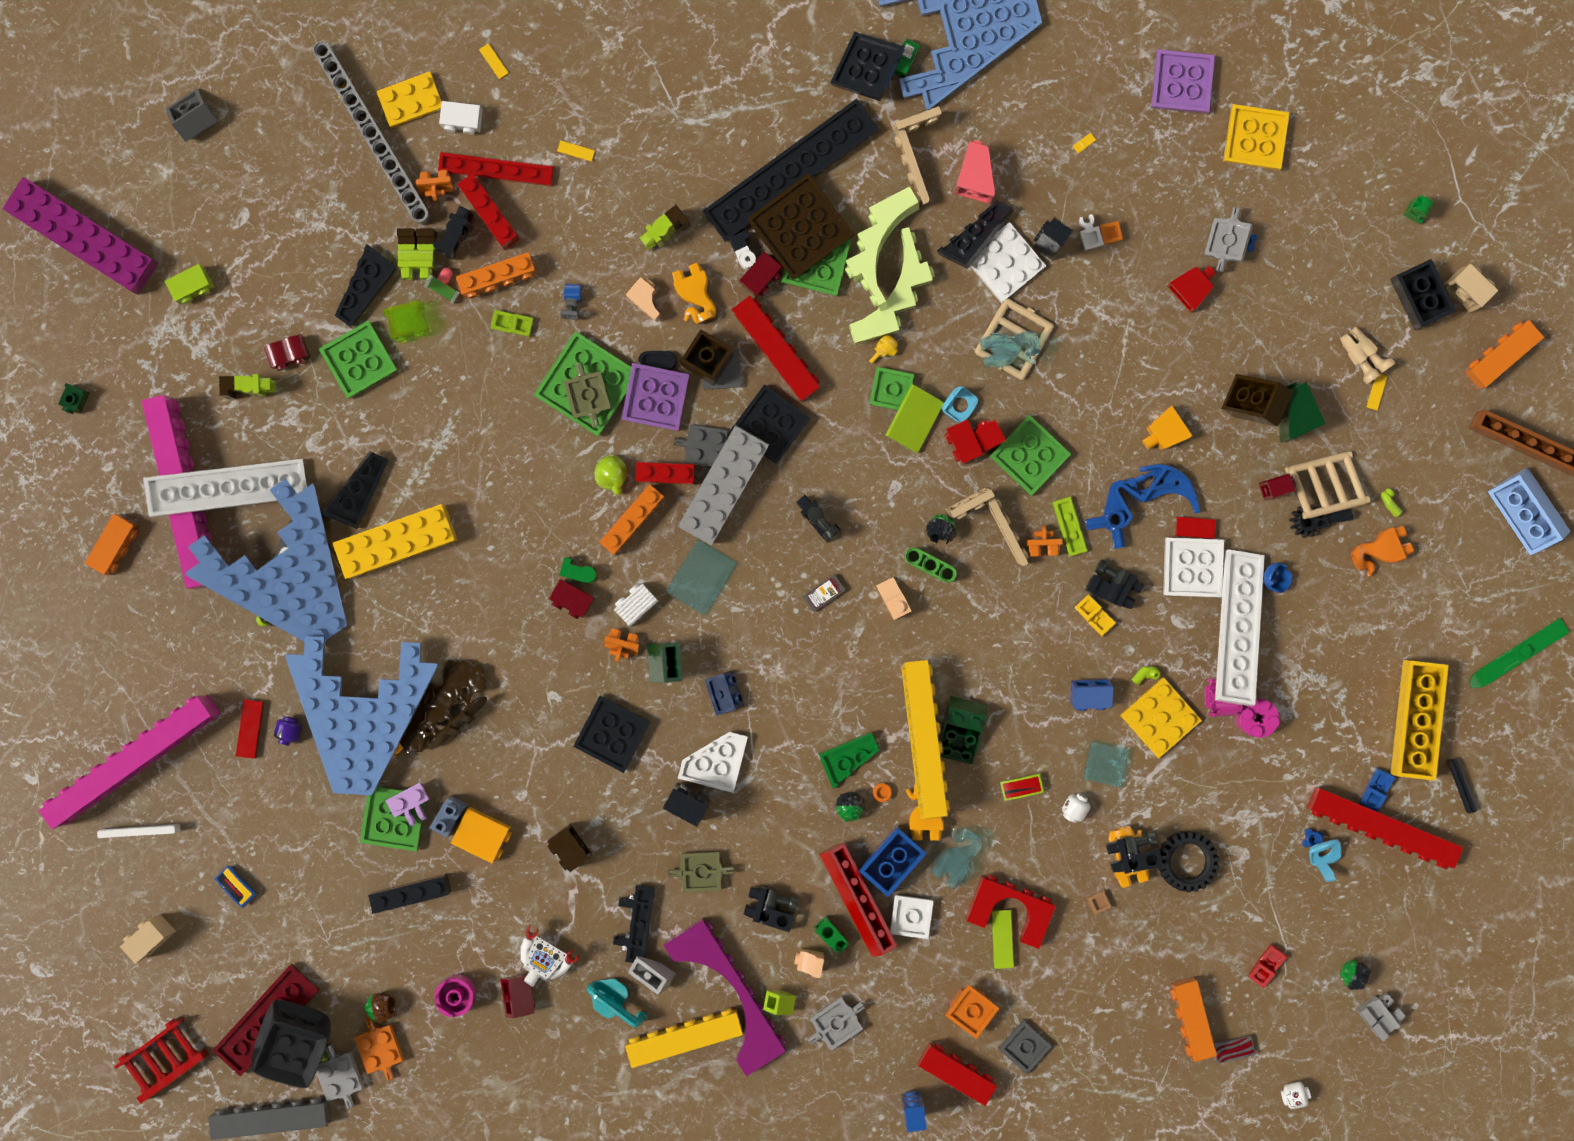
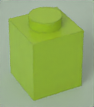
[763,991,796,1015]

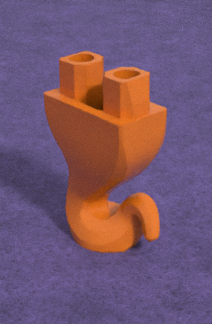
[1351,526,1414,577]

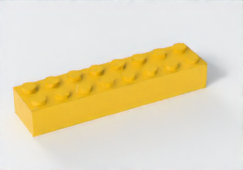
[901,660,950,820]

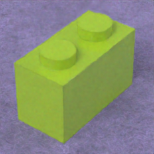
[165,264,214,305]

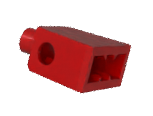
[1167,266,1216,313]

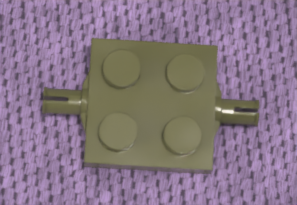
[563,362,611,428]
[668,851,734,893]

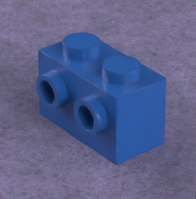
[1070,679,1113,711]

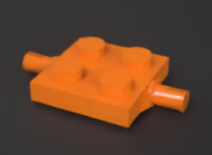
[354,1017,405,1081]

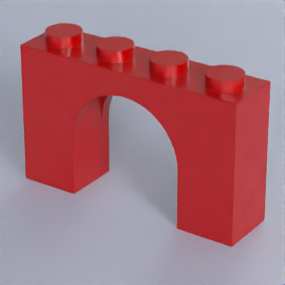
[965,874,1056,949]

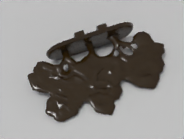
[400,660,488,754]

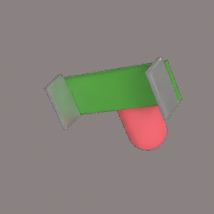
[423,268,460,304]

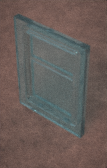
[666,540,737,616]

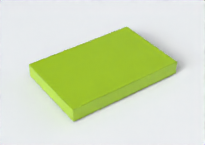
[885,384,944,453]

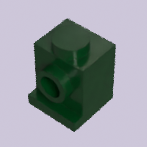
[58,383,90,414]

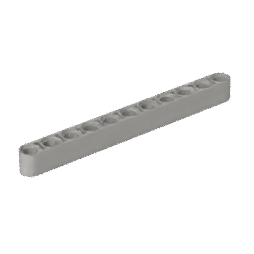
[313,41,431,226]

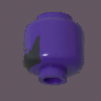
[273,716,302,746]

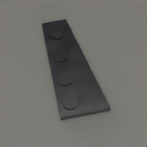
[937,201,1014,269]
[321,451,389,529]

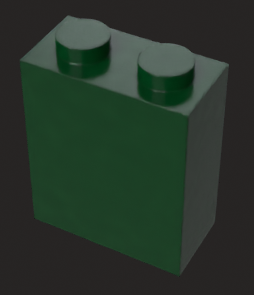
[647,642,682,683]

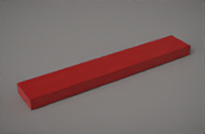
[438,152,554,187]

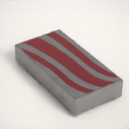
[1214,1035,1255,1064]

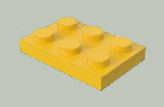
[376,71,442,128]

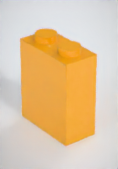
[450,807,512,863]

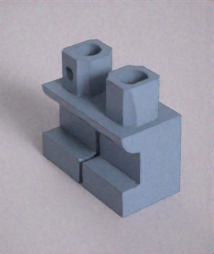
[429,795,467,838]

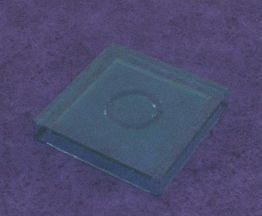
[1082,741,1129,788]

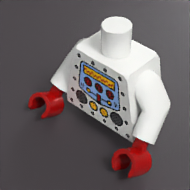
[521,925,580,987]

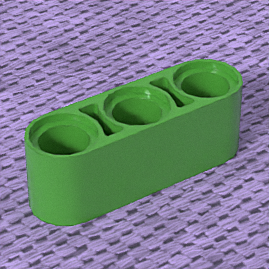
[904,548,957,583]

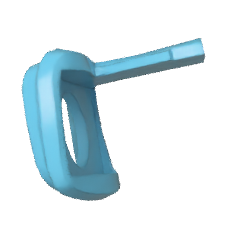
[942,386,978,423]
[1309,839,1342,882]

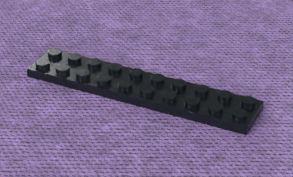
[703,98,879,243]

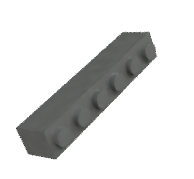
[208,1097,331,1140]

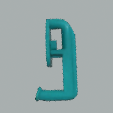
[587,978,647,1028]

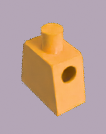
[1142,406,1192,450]

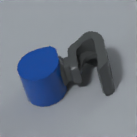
[560,283,582,320]

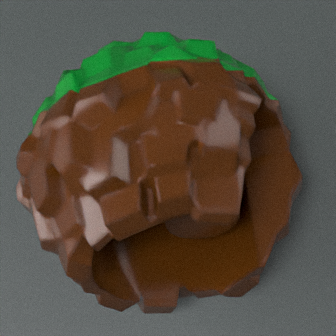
[364,992,396,1024]

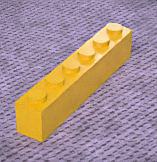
[625,1008,743,1068]

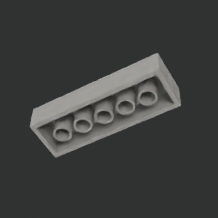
[678,425,769,545]

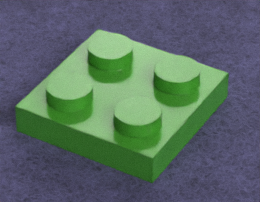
[869,367,914,411]

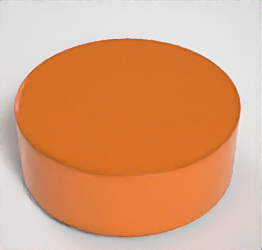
[873,783,892,802]

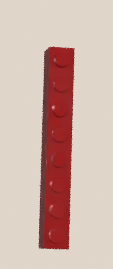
[1307,787,1463,870]

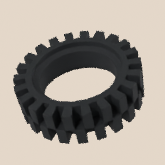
[1158,831,1220,893]

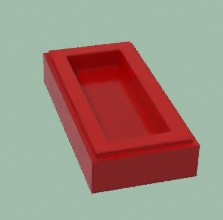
[1175,517,1216,539]

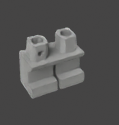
[1355,993,1406,1041]

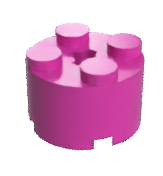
[1204,678,1243,717]
[1235,698,1279,738]
[435,974,477,1017]

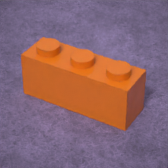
[84,514,139,575]

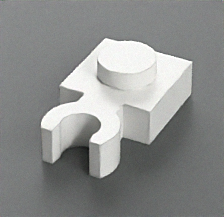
[1079,214,1104,251]

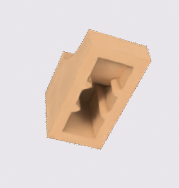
[626,277,661,322]
[876,577,911,620]
[794,948,824,978]

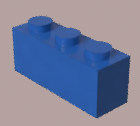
[901,1090,927,1132]

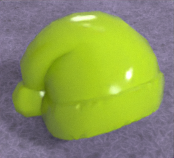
[594,455,627,495]

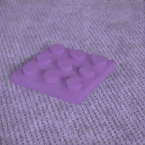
[1151,49,1215,114]
[621,363,689,431]

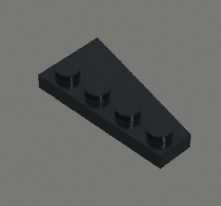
[335,243,398,328]

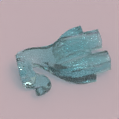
[979,331,1041,369]
[931,828,983,889]

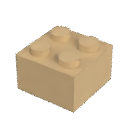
[1444,263,1498,313]
[120,915,176,964]

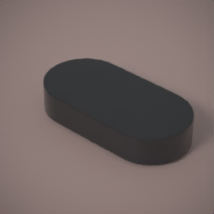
[638,351,677,370]

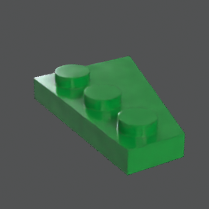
[818,732,879,789]

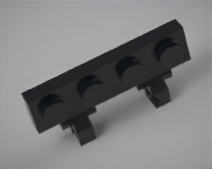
[613,884,655,963]

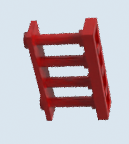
[114,1017,209,1104]

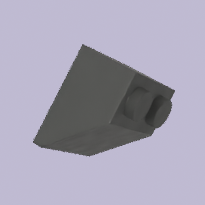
[165,88,217,142]

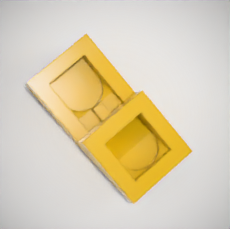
[1075,594,1116,637]

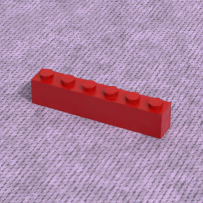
[731,295,820,403]
[819,843,897,957]

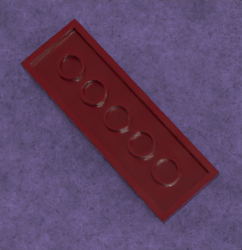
[212,964,320,1077]

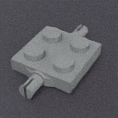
[1204,207,1253,272]
[807,996,866,1051]
[316,1044,364,1109]

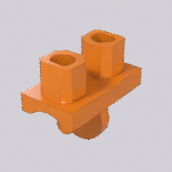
[416,170,454,201]
[1025,526,1062,557]
[604,628,639,662]

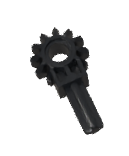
[1289,506,1353,538]

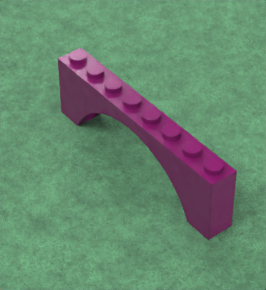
[663,918,787,1077]

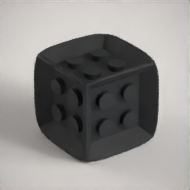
[251,1000,331,1088]

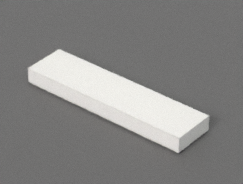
[97,824,180,838]

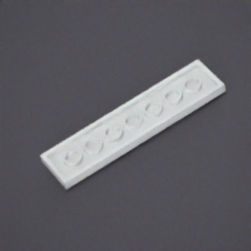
[143,459,307,517]
[1215,549,1265,706]

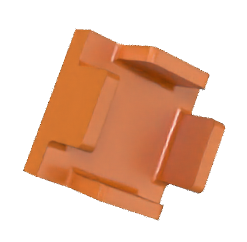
[945,984,999,1039]

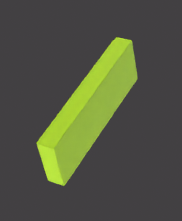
[1052,496,1088,557]
[991,909,1014,969]

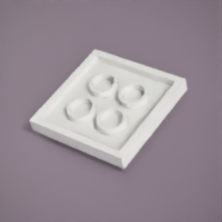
[970,222,1046,303]
[1163,538,1224,597]

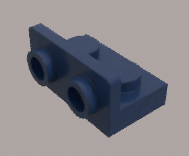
[704,670,744,716]

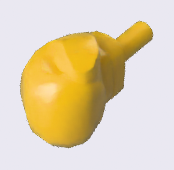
[869,335,898,364]

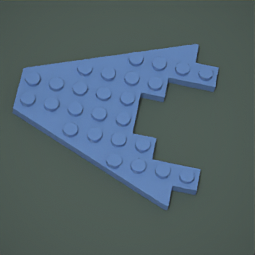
[878,0,1042,111]
[185,478,347,641]
[285,636,439,795]

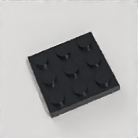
[830,32,905,101]
[730,384,811,465]
[573,695,651,773]

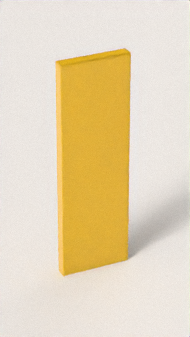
[479,43,509,80]
[557,140,595,162]
[1366,374,1387,411]

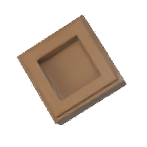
[1086,889,1112,915]

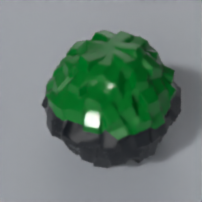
[926,514,957,544]
[835,792,865,822]
[1339,960,1372,990]

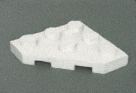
[678,732,748,793]

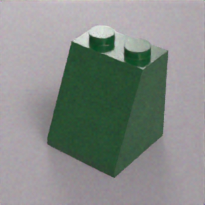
[1279,381,1326,443]

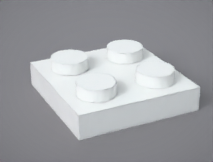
[890,895,933,939]

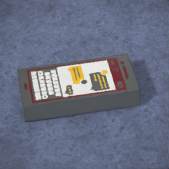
[803,574,845,612]

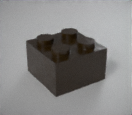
[680,329,735,386]
[547,824,592,872]

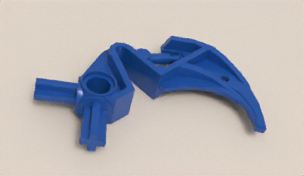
[1085,464,1200,549]

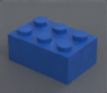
[858,825,927,897]

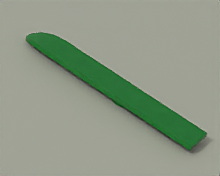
[1469,618,1570,689]

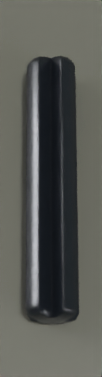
[1447,758,1478,814]

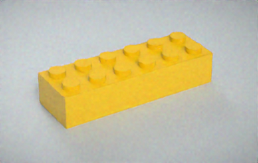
[333,504,458,579]
[1391,660,1449,781]

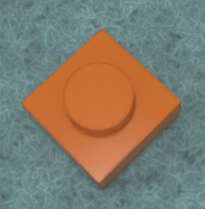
[1099,221,1123,245]

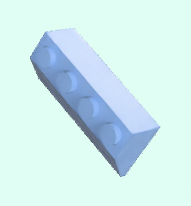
[1488,467,1570,556]

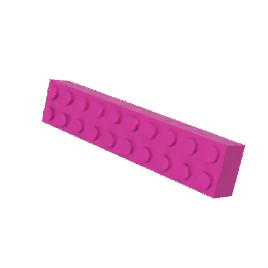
[141,395,212,589]
[38,695,221,829]

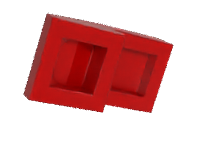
[1248,943,1287,989]

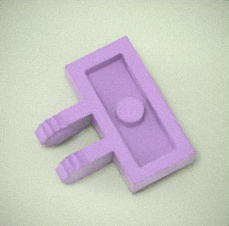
[386,782,430,826]

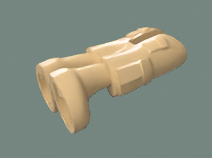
[1340,327,1395,384]

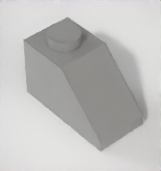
[628,956,676,995]

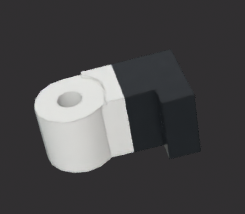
[729,230,756,270]

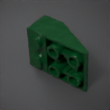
[939,696,988,764]

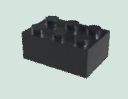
[1390,259,1456,330]
[663,782,710,827]

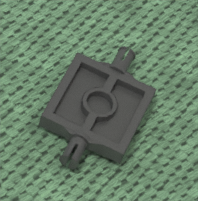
[674,424,728,467]

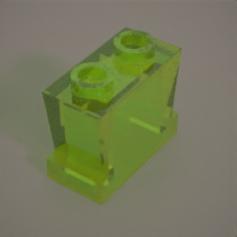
[382,299,431,343]

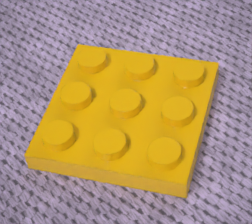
[1223,104,1290,171]
[1120,677,1202,759]

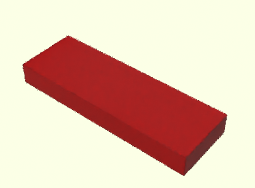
[235,699,264,759]

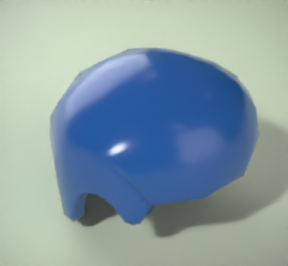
[1263,562,1292,593]

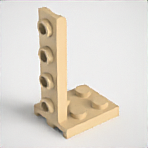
[892,106,942,206]
[945,488,1029,566]

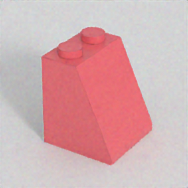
[954,140,995,204]

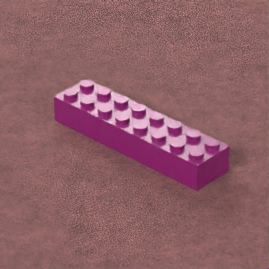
[2,177,159,295]

